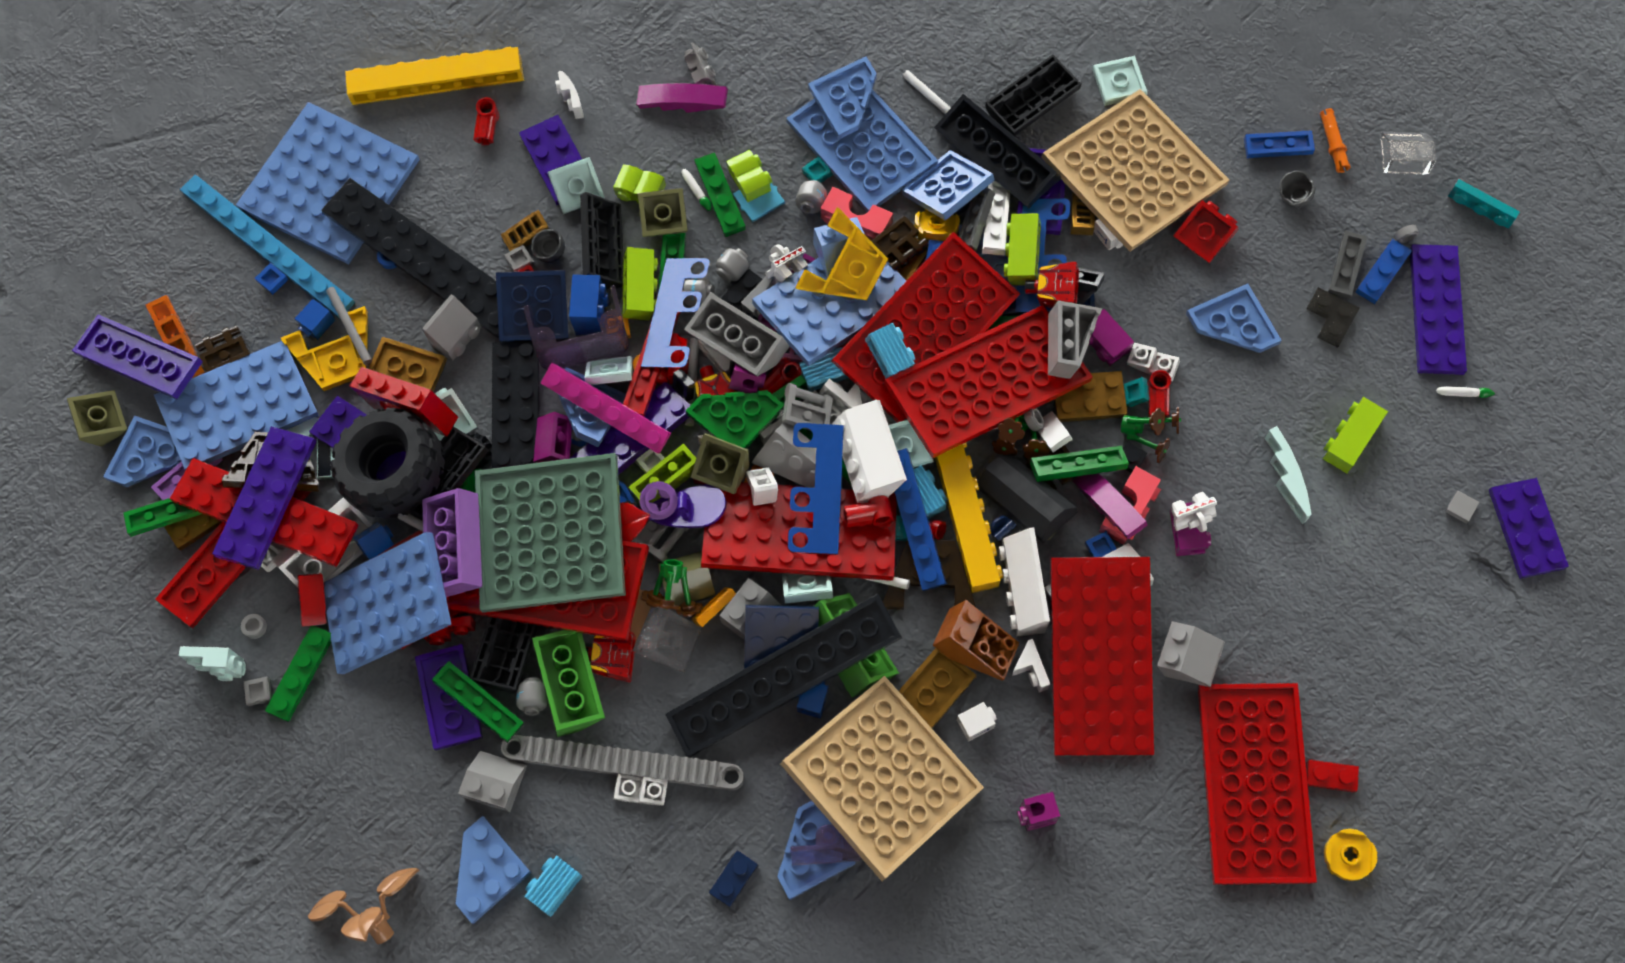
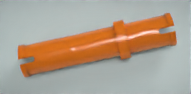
[1319,108,1351,173]

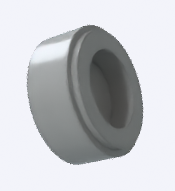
[1394,225,1419,244]
[1024,408,1044,432]
[241,614,267,639]

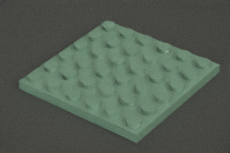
[475,453,626,613]

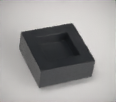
[672,369,695,402]
[1123,442,1147,473]

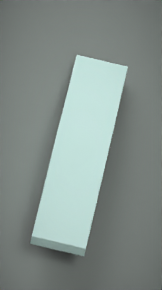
[1264,426,1312,524]

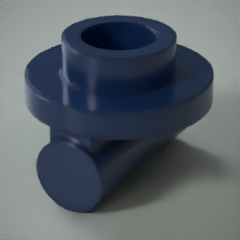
[990,516,1017,542]

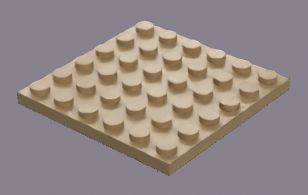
[1041,89,1229,252]
[780,676,984,881]

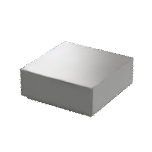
[504,244,535,272]
[1445,491,1479,524]
[243,676,272,706]

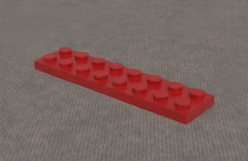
[169,458,359,567]
[155,488,311,629]

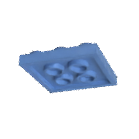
[901,150,995,220]

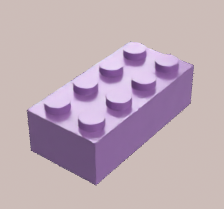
[422,488,482,597]

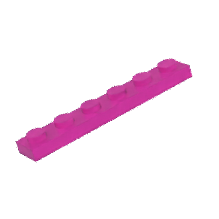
[541,363,671,454]

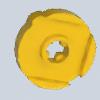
[914,209,960,241]
[1324,829,1377,881]

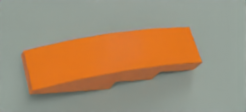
[146,295,205,378]

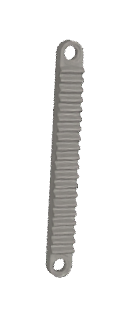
[501,735,744,791]

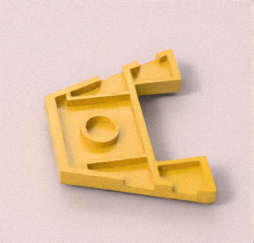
[795,207,888,301]
[281,306,368,391]

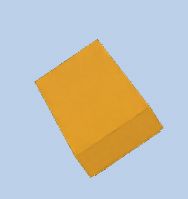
[691,587,736,627]

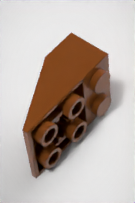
[933,600,1020,681]

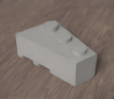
[1048,300,1102,379]
[751,423,816,488]

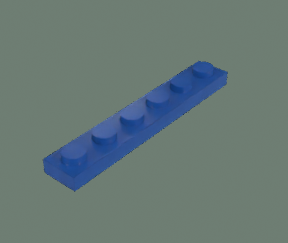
[894,448,947,591]

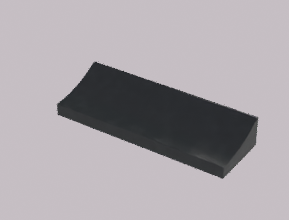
[934,94,1061,209]

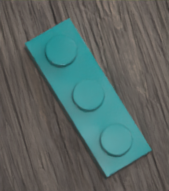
[1448,179,1520,229]

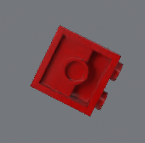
[1173,200,1239,264]

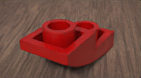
[297,573,326,627]
[424,616,476,645]

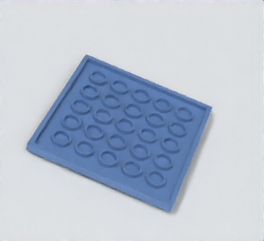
[236,102,420,265]

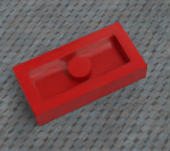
[1306,760,1359,793]

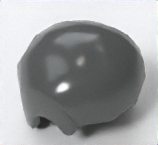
[1279,170,1315,207]
[531,229,565,263]

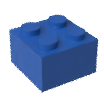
[569,275,609,336]

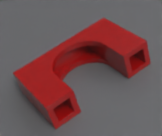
[350,367,458,437]

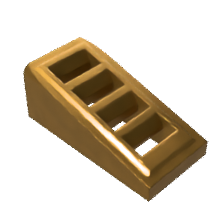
[1070,192,1095,236]
[501,210,549,251]

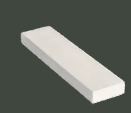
[982,181,1010,256]

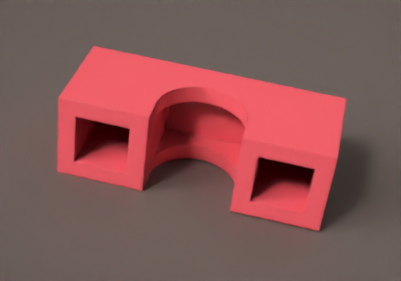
[821,187,893,240]
[1099,466,1161,545]

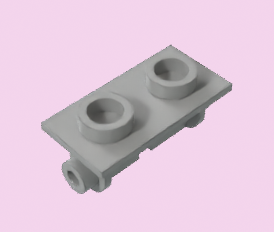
[684,42,717,86]

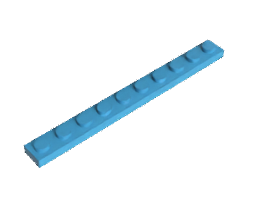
[180,174,355,319]

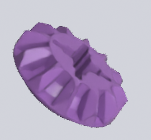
[639,481,678,520]

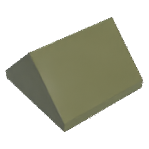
[638,188,688,237]
[67,390,127,447]
[691,433,749,494]
[658,551,716,605]

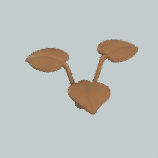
[308,868,419,944]

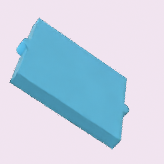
[733,183,785,223]

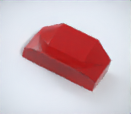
[668,333,689,384]

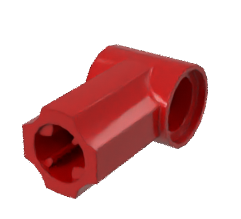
[473,97,500,145]
[758,357,801,394]
[1148,370,1171,417]
[843,495,894,528]

